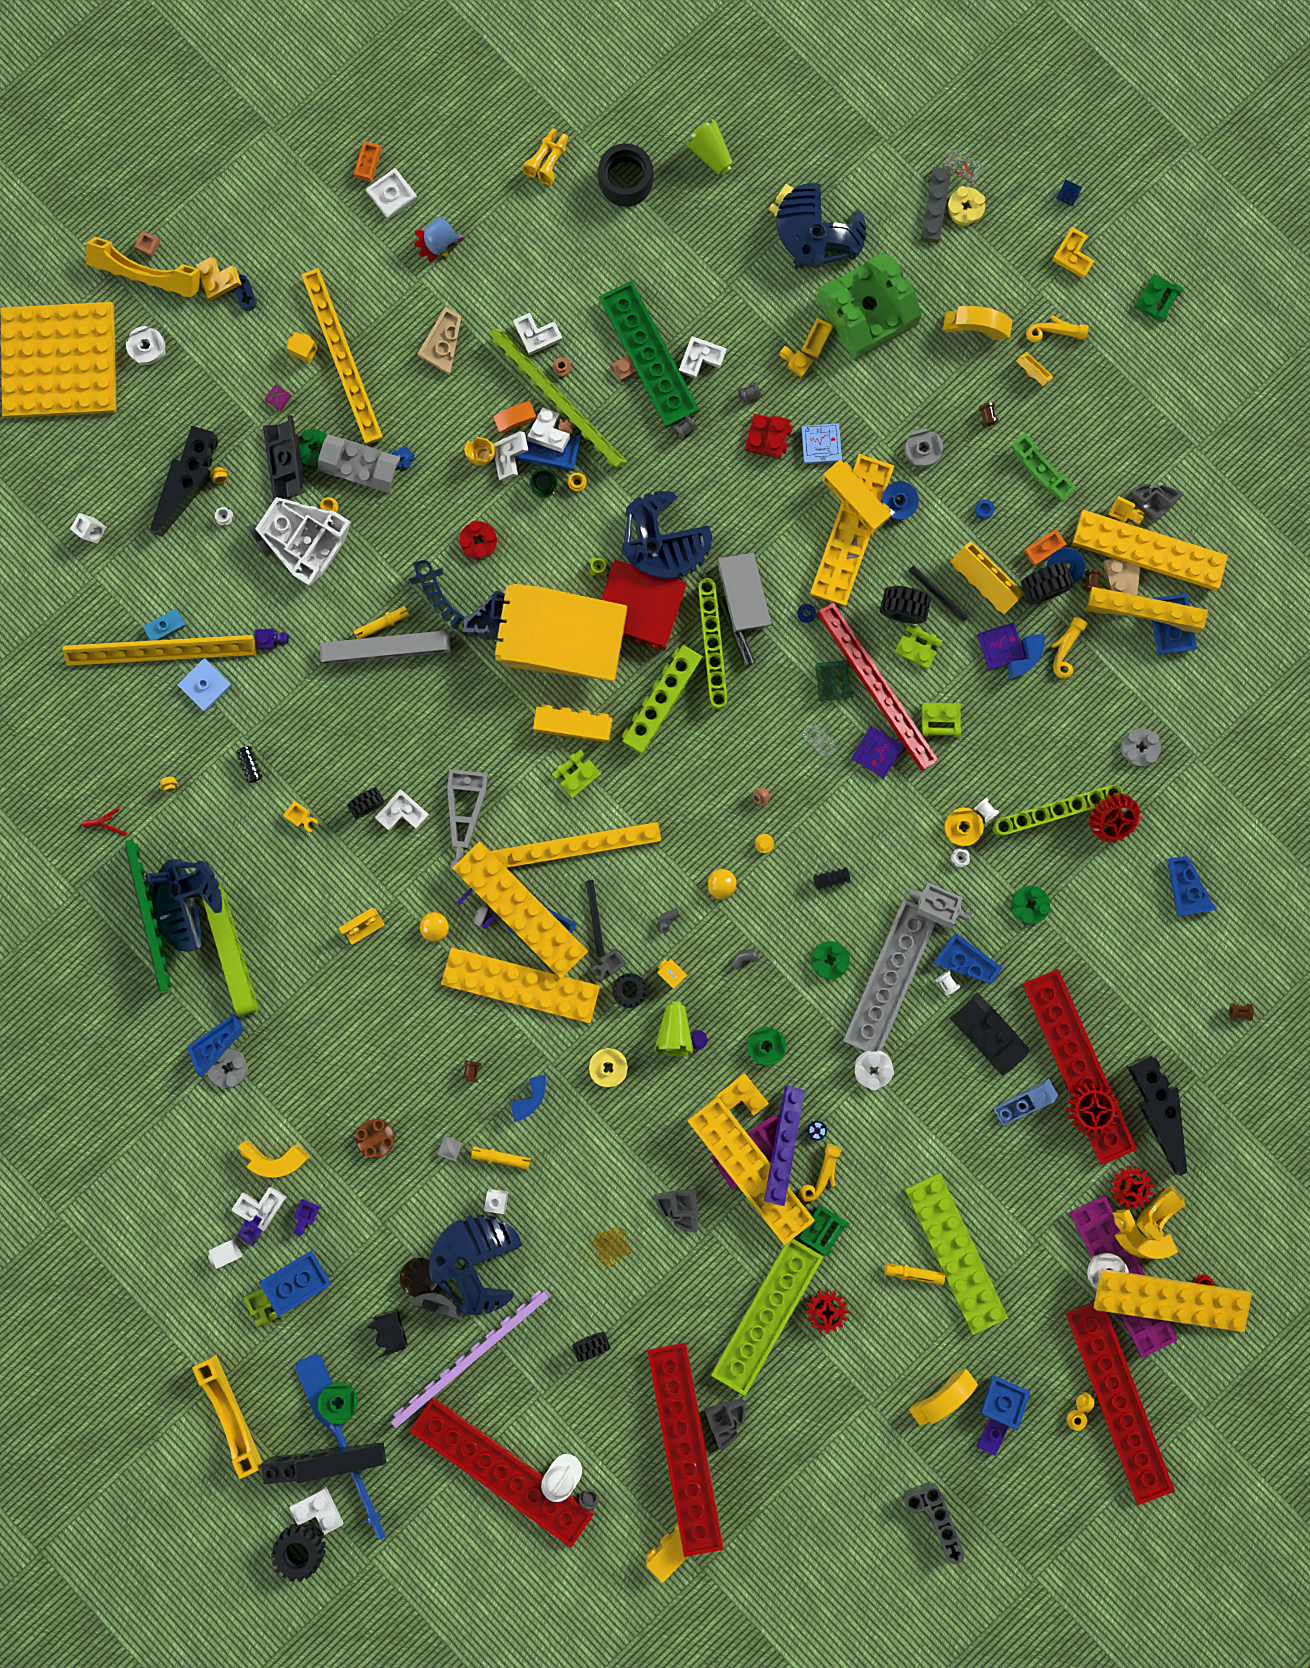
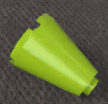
[685,119,733,176]
[654,1001,693,1056]

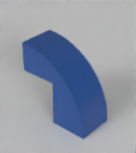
[1007,633,1045,680]
[511,1074,547,1122]

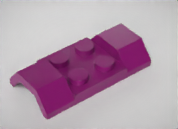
[710,1114,797,1190]

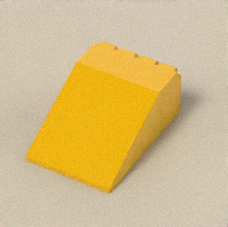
[494,584,628,681]

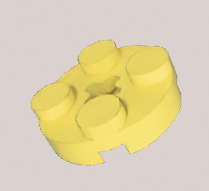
[947,186,985,226]
[589,1048,628,1087]

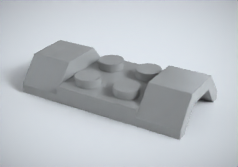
[317,434,401,494]

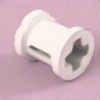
[973,797,999,823]
[935,971,960,996]

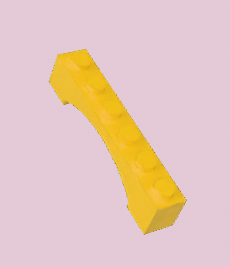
[86,237,200,297]
[1085,587,1208,634]
[192,1354,263,1479]

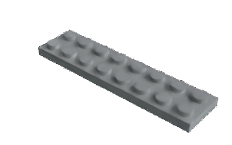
[843,899,936,1052]

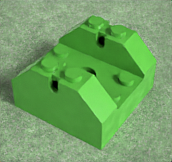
[816,252,922,361]

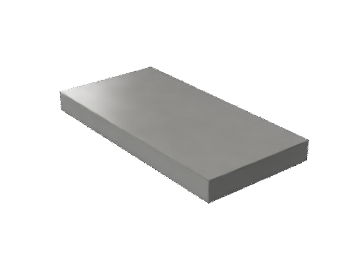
[717,553,771,632]

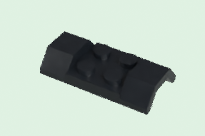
[263,415,304,499]
[949,992,1031,1076]

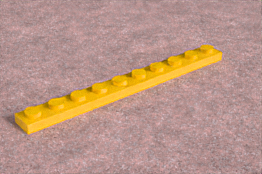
[301,268,384,446]
[62,635,257,666]
[490,822,661,868]

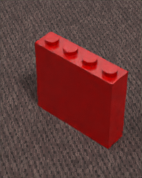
[601,560,687,651]

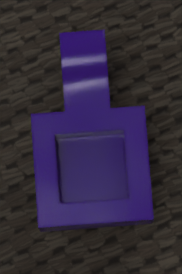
[255,628,289,650]
[293,1199,321,1236]
[237,1215,263,1247]

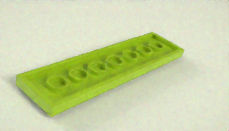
[904,1173,1008,1335]
[711,1238,824,1396]

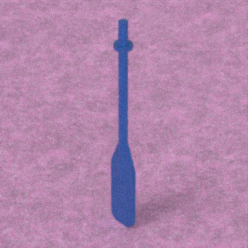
[296,1354,386,1540]

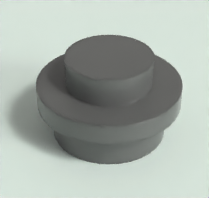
[579,1489,598,1510]

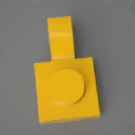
[779,346,813,378]
[1108,496,1145,524]

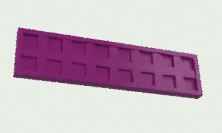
[1069,1195,1178,1358]

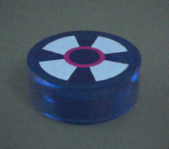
[807,1120,827,1141]

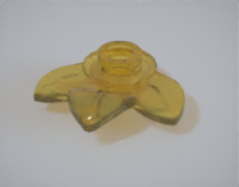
[594,1227,631,1267]

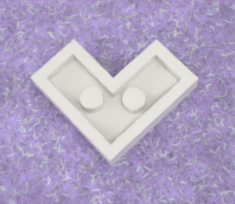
[513,313,563,356]
[679,336,727,379]
[527,407,570,453]
[493,432,528,481]
[375,789,429,831]
[231,1187,287,1231]
[289,1487,343,1535]

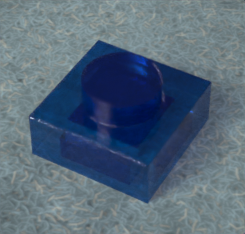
[1056,179,1082,207]

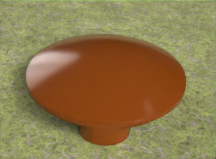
[356,1119,395,1158]

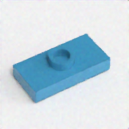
[143,609,186,641]

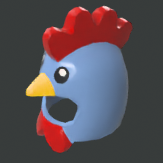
[414,216,465,262]

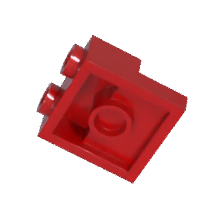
[744,413,793,460]

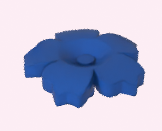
[392,446,415,469]

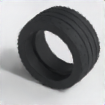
[598,143,654,207]

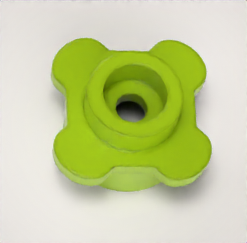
[589,557,608,577]

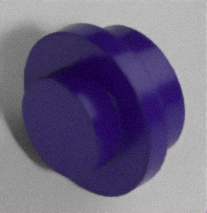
[690,1030,708,1050]

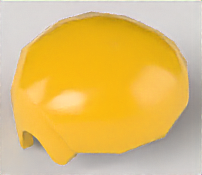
[464,437,495,466]
[708,869,737,900]
[420,911,449,942]

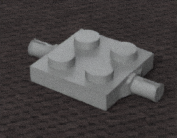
[908,882,972,929]

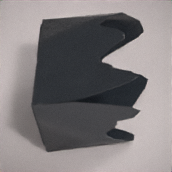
[367,1309,408,1358]

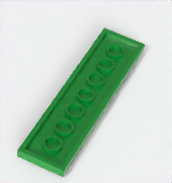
[599,280,699,428]
[125,839,171,995]

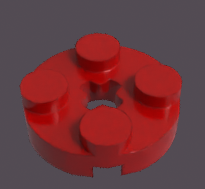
[459,521,497,560]

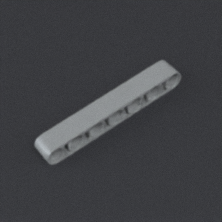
[320,631,451,664]

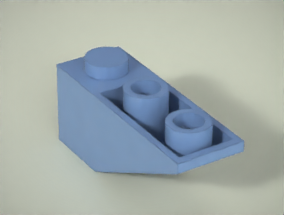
[993,1078,1058,1126]

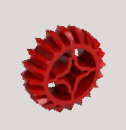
[1088,793,1142,844]
[1066,1082,1120,1136]

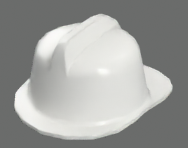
[541,1454,582,1502]

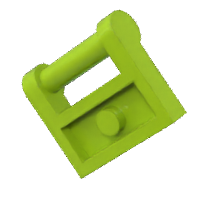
[921,703,961,738]

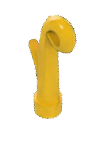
[1026,315,1089,343]
[1050,617,1088,679]
[799,1143,842,1202]

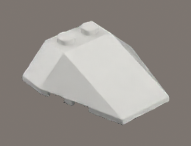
[255,497,351,586]

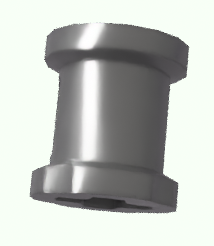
[738,382,761,404]
[672,415,697,440]

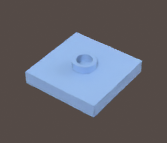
[177,658,232,712]

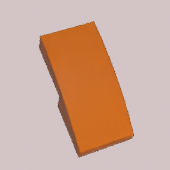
[493,401,537,434]

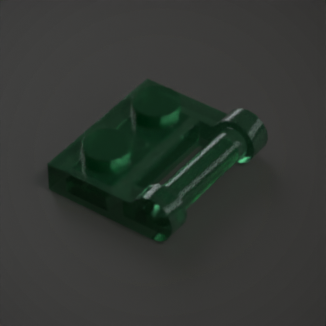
[815,660,853,702]

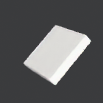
[366,168,418,220]

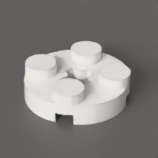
[126,326,166,365]
[854,1051,894,1090]
[1087,1253,1129,1289]

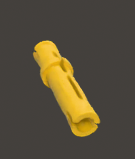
[353,605,410,639]
[471,1146,531,1170]
[884,1263,945,1286]

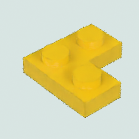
[1052,227,1095,279]
[196,257,242,301]
[714,1073,769,1115]

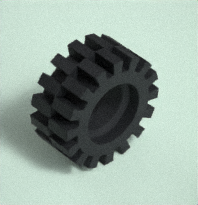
[347,787,384,819]
[612,973,647,1008]
[572,1332,611,1362]

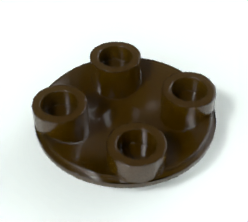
[400,1258,438,1297]

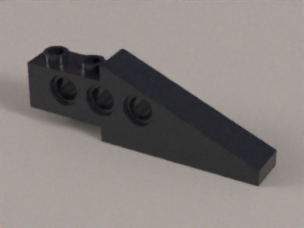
[150,426,218,537]
[1126,1055,1187,1176]
[261,1442,387,1484]

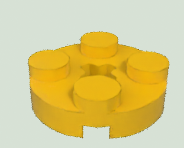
[944,808,984,846]

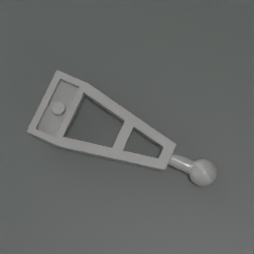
[447,769,488,874]

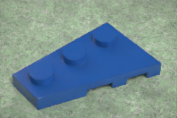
[518,435,581,472]
[1167,856,1217,916]
[932,933,1002,984]
[186,1014,244,1077]

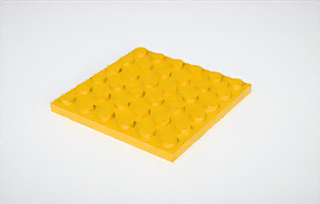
[1,302,116,418]

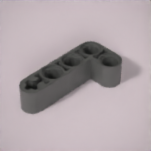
[903,1482,964,1564]

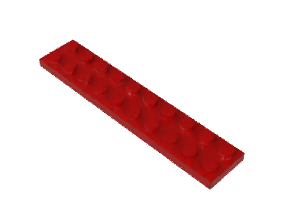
[1021,969,1137,1165]
[1064,1301,1175,1505]
[647,1342,724,1557]
[409,1397,594,1548]

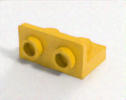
[339,908,385,945]

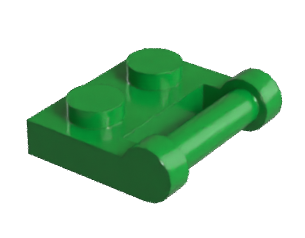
[1134,274,1183,322]
[799,1204,849,1257]

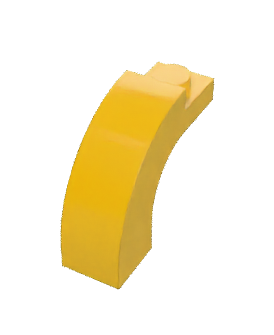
[943,306,1013,340]
[238,1140,311,1178]
[1136,1184,1185,1242]
[1112,1209,1178,1259]
[909,1369,978,1426]

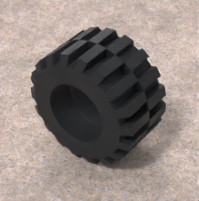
[1020,563,1074,604]
[880,586,932,624]
[271,1523,326,1582]

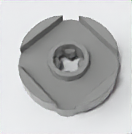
[904,429,943,468]
[1121,728,1161,767]
[208,1049,248,1088]

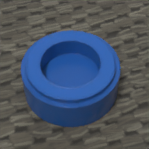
[975,500,995,520]

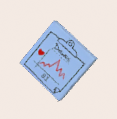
[801,423,842,464]

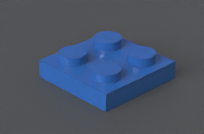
[979,1375,1030,1430]

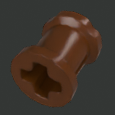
[979,402,999,427]
[1083,569,1102,592]
[1229,1003,1254,1021]
[461,1060,482,1083]

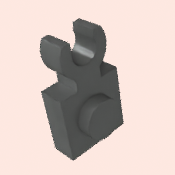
[591,948,627,980]

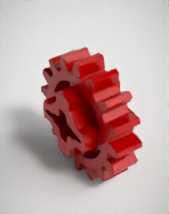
[1110,1165,1154,1209]
[805,1289,849,1334]

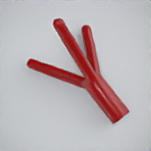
[82,808,127,836]

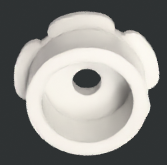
[215,507,233,526]
[951,848,970,867]

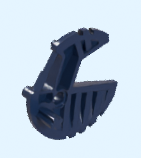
[776,183,866,269]
[621,491,712,579]
[145,859,222,952]
[429,1215,522,1315]

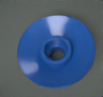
[881,481,919,519]
[1047,548,1085,584]

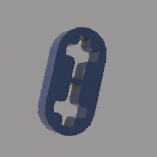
[234,274,257,311]

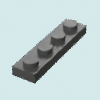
[920,167,952,243]

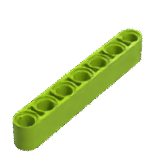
[698,578,727,710]
[992,785,1123,837]
[202,884,258,1017]

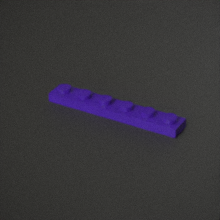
[764,1085,805,1206]

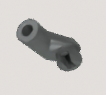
[657,908,680,934]
[730,949,759,970]

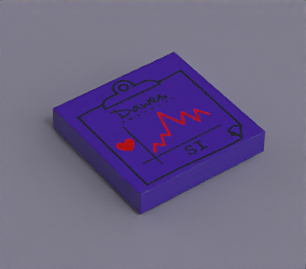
[977,622,1026,670]
[851,726,904,778]

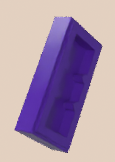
[976,1419,1009,1456]

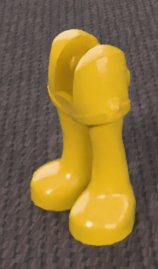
[522,128,568,186]

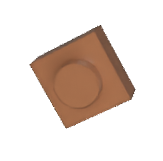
[134,230,161,257]
[611,355,637,382]

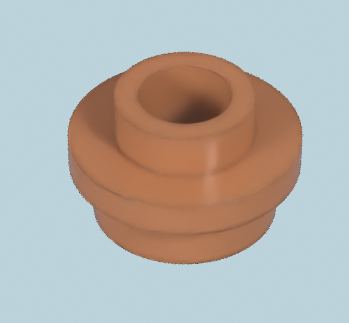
[553,357,571,377]
[557,419,575,434]
[753,787,770,806]

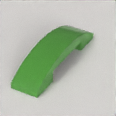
[1011,433,1076,501]

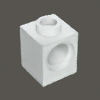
[70,513,107,543]
[484,1189,509,1214]
[208,1238,242,1269]

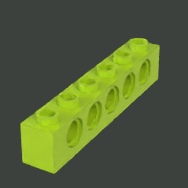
[622,645,703,755]

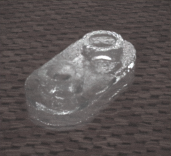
[802,724,836,757]

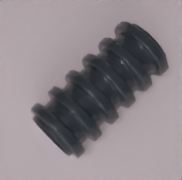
[236,746,263,783]
[813,866,851,891]

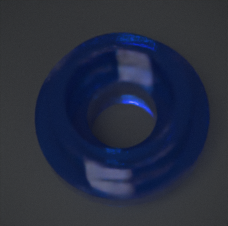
[797,604,816,623]

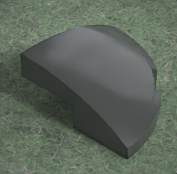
[1129,484,1183,523]
[654,1189,698,1232]
[409,1293,463,1321]
[703,1399,746,1451]

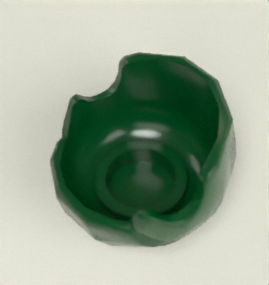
[529,469,558,498]

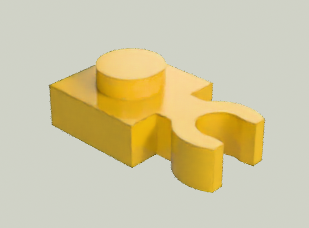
[283,800,319,833]

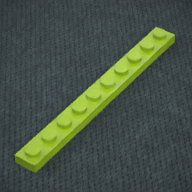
[489,328,627,467]

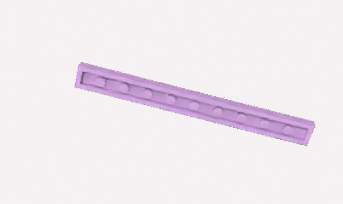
[391,1290,551,1428]

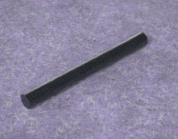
[908,566,969,622]
[586,880,605,957]

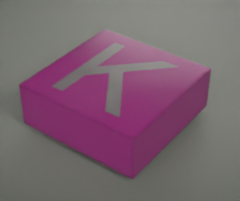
[265,384,292,411]

